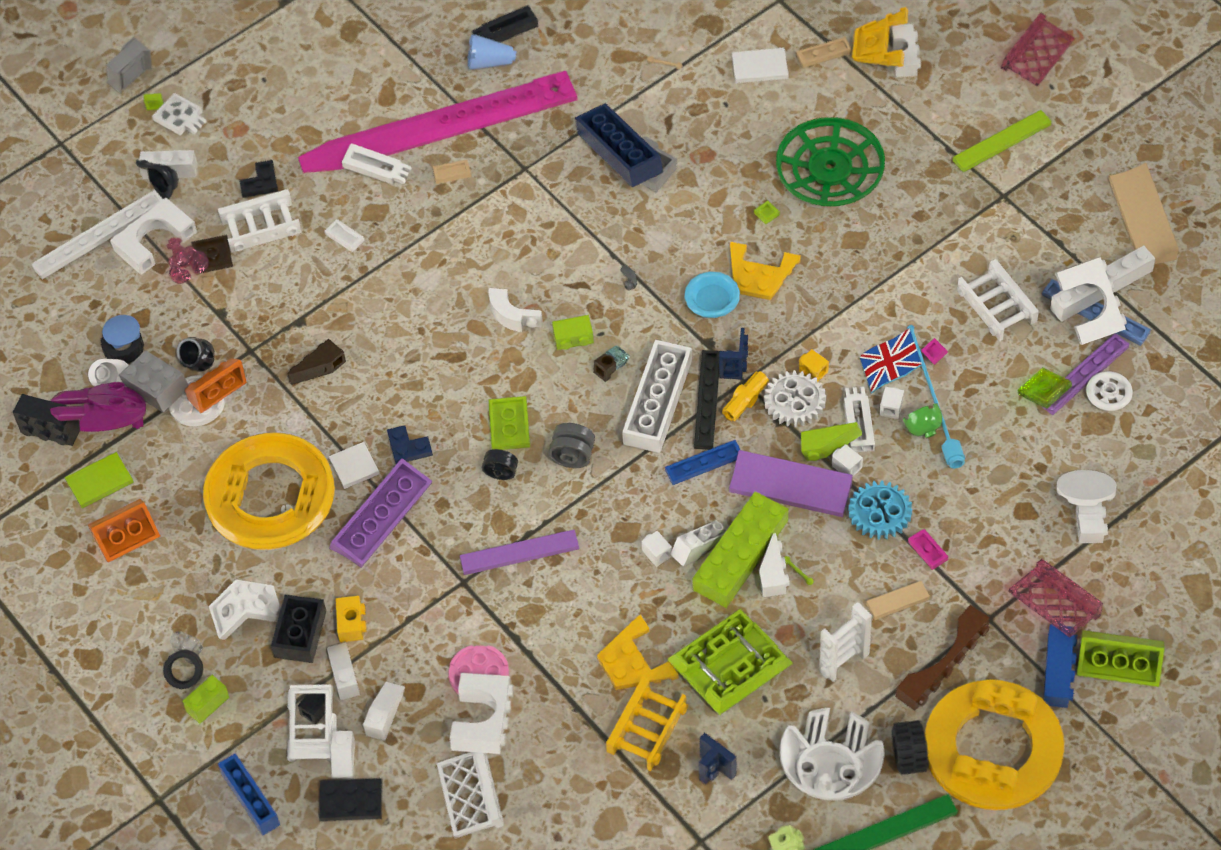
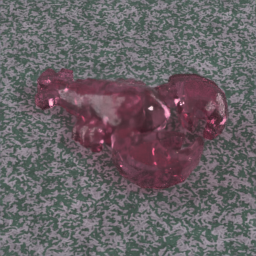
[167,237,209,284]

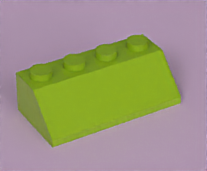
[1077,630,1165,687]

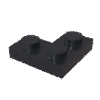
[240,160,278,198]

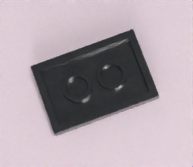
[319,778,383,822]

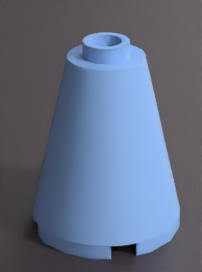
[468,34,516,70]

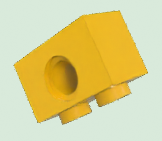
[336,596,367,642]

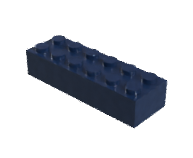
[575,103,663,188]

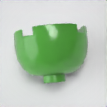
[903,403,942,438]

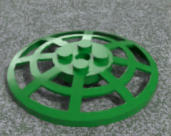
[776,117,885,207]

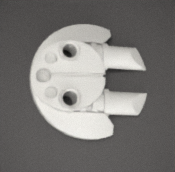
[780,708,884,800]

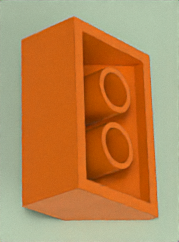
[185,358,247,414]
[88,499,160,563]

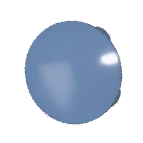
[102,315,140,349]

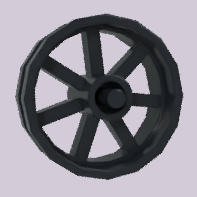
[481,449,518,480]

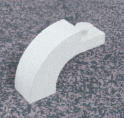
[489,288,543,332]

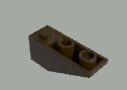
[287,339,346,385]

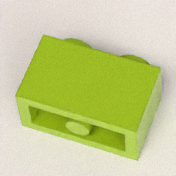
[552,315,594,350]
[182,674,230,724]

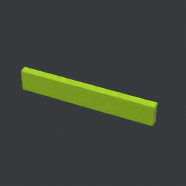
[953,110,1052,173]

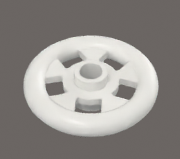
[1086,371,1133,411]

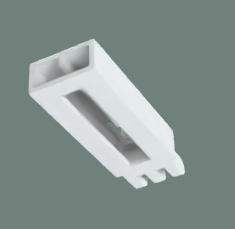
[342,144,412,185]
[844,386,875,452]

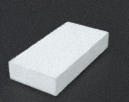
[325,219,364,252]

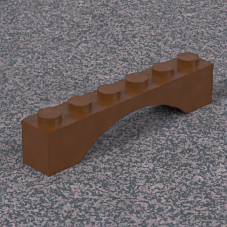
[895,605,990,711]

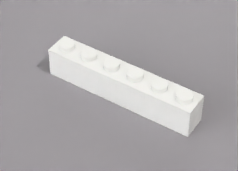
[1050,246,1155,322]

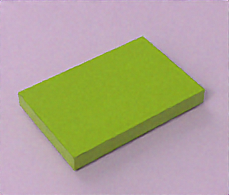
[488,396,530,450]
[64,452,134,509]

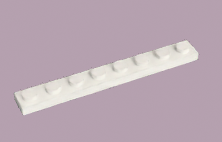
[32,190,163,279]

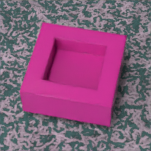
[921,338,948,365]

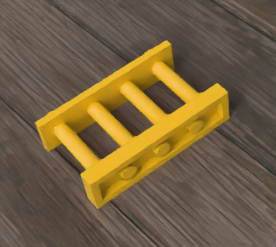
[606,677,688,771]

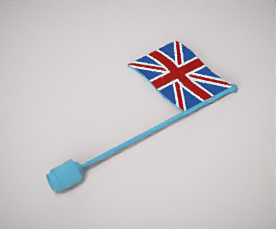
[860,325,965,469]

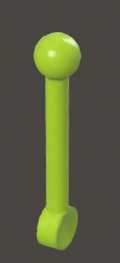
[784,556,814,585]

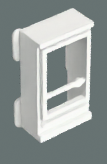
[287,685,337,762]

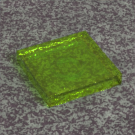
[1017,368,1072,409]

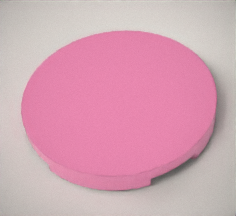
[449,645,509,695]

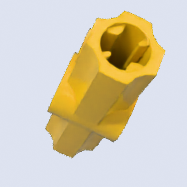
[722,371,769,422]

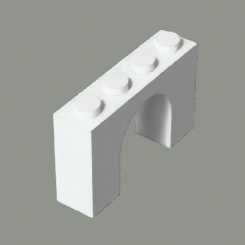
[110,198,197,275]
[1055,257,1127,345]
[450,673,514,754]

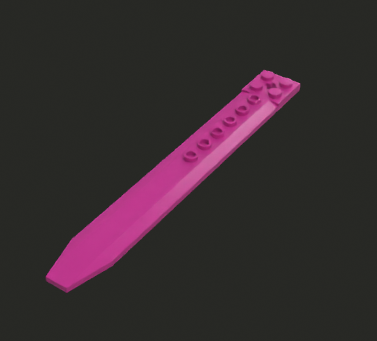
[298,70,578,173]

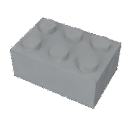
[119,351,189,412]

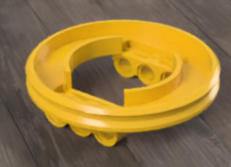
[203,432,335,550]
[925,680,1064,810]

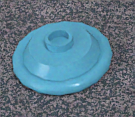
[684,271,740,318]

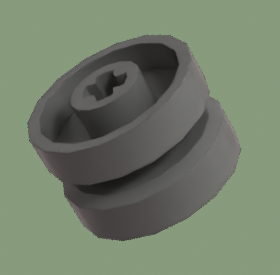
[549,423,595,469]

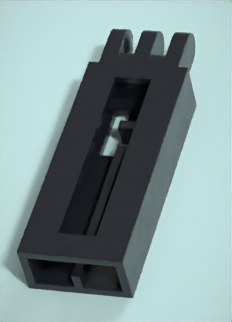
[472,5,539,43]

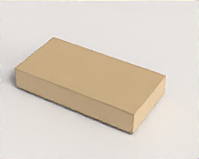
[432,159,471,184]

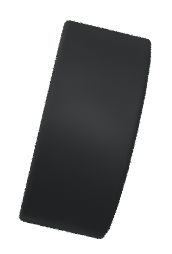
[163,649,204,689]

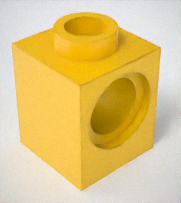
[799,349,829,382]

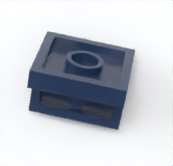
[699,732,737,785]

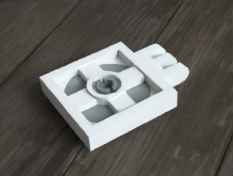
[152,93,206,136]

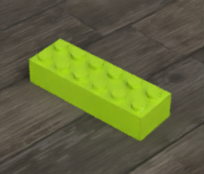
[692,491,789,608]

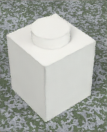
[880,386,904,419]
[832,444,863,476]
[642,531,672,567]

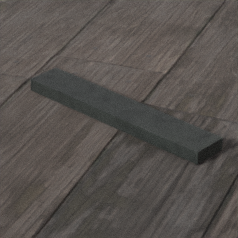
[694,350,720,450]

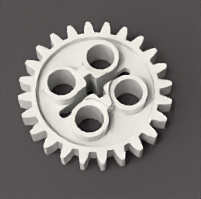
[764,370,826,427]

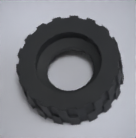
[101,333,144,364]

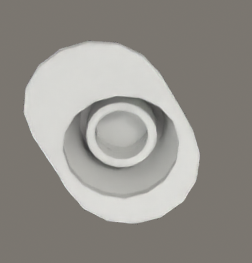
[88,359,129,387]

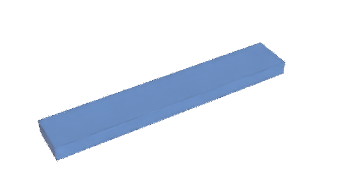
[1042,279,1151,346]

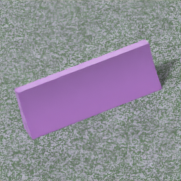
[729,450,853,517]
[329,459,432,568]

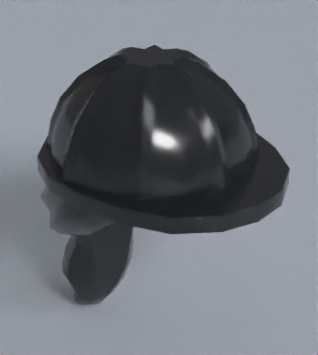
[136,159,179,200]

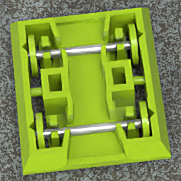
[668,608,793,715]

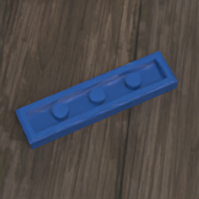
[665,440,741,485]

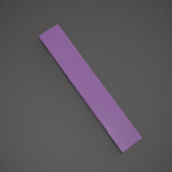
[1038,333,1129,415]
[460,529,579,575]

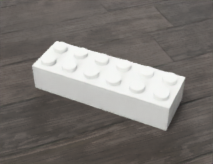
[622,340,692,453]

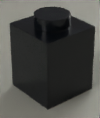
[298,694,326,724]

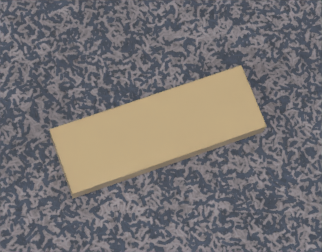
[796,37,852,68]
[867,581,930,620]

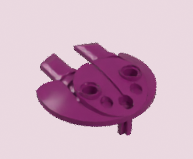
[50,382,146,432]

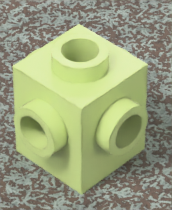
[768,825,805,850]

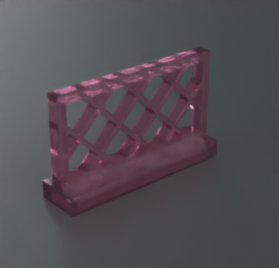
[1001,12,1075,87]
[1009,559,1103,637]

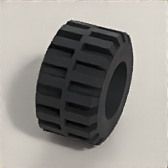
[892,720,928,775]

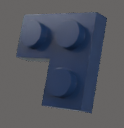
[387,425,433,464]

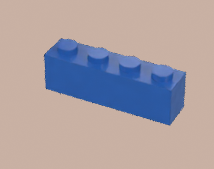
[1043,624,1077,708]
[218,753,280,836]

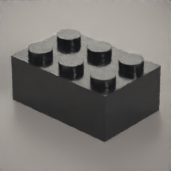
[13,394,80,446]
[271,594,326,663]

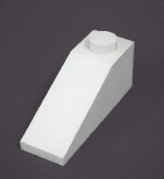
[327,642,360,700]
[363,682,405,741]

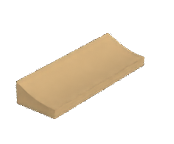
[1109,163,1179,264]

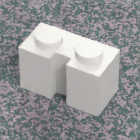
[1076,502,1108,543]

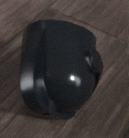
[177,337,215,372]

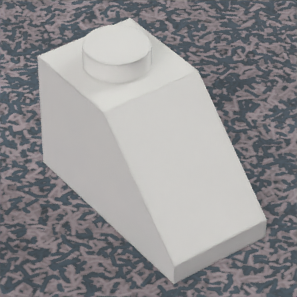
[331,731,355,779]

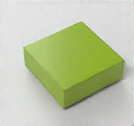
[143,93,164,110]
[754,201,780,224]

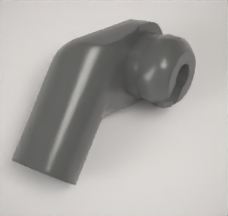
[620,265,637,290]

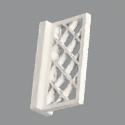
[437,752,504,838]

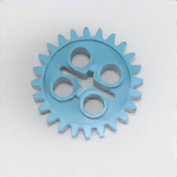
[848,480,913,540]

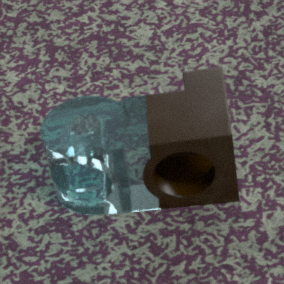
[593,346,630,382]

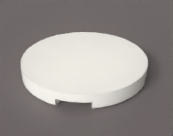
[169,375,225,426]
[1057,470,1117,506]

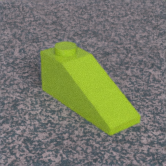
[801,422,862,461]

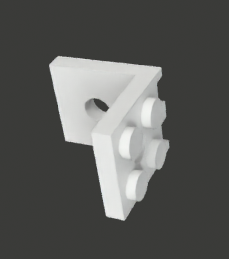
[209,579,281,640]

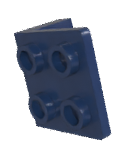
[719,328,748,380]

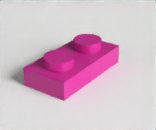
[908,529,948,570]

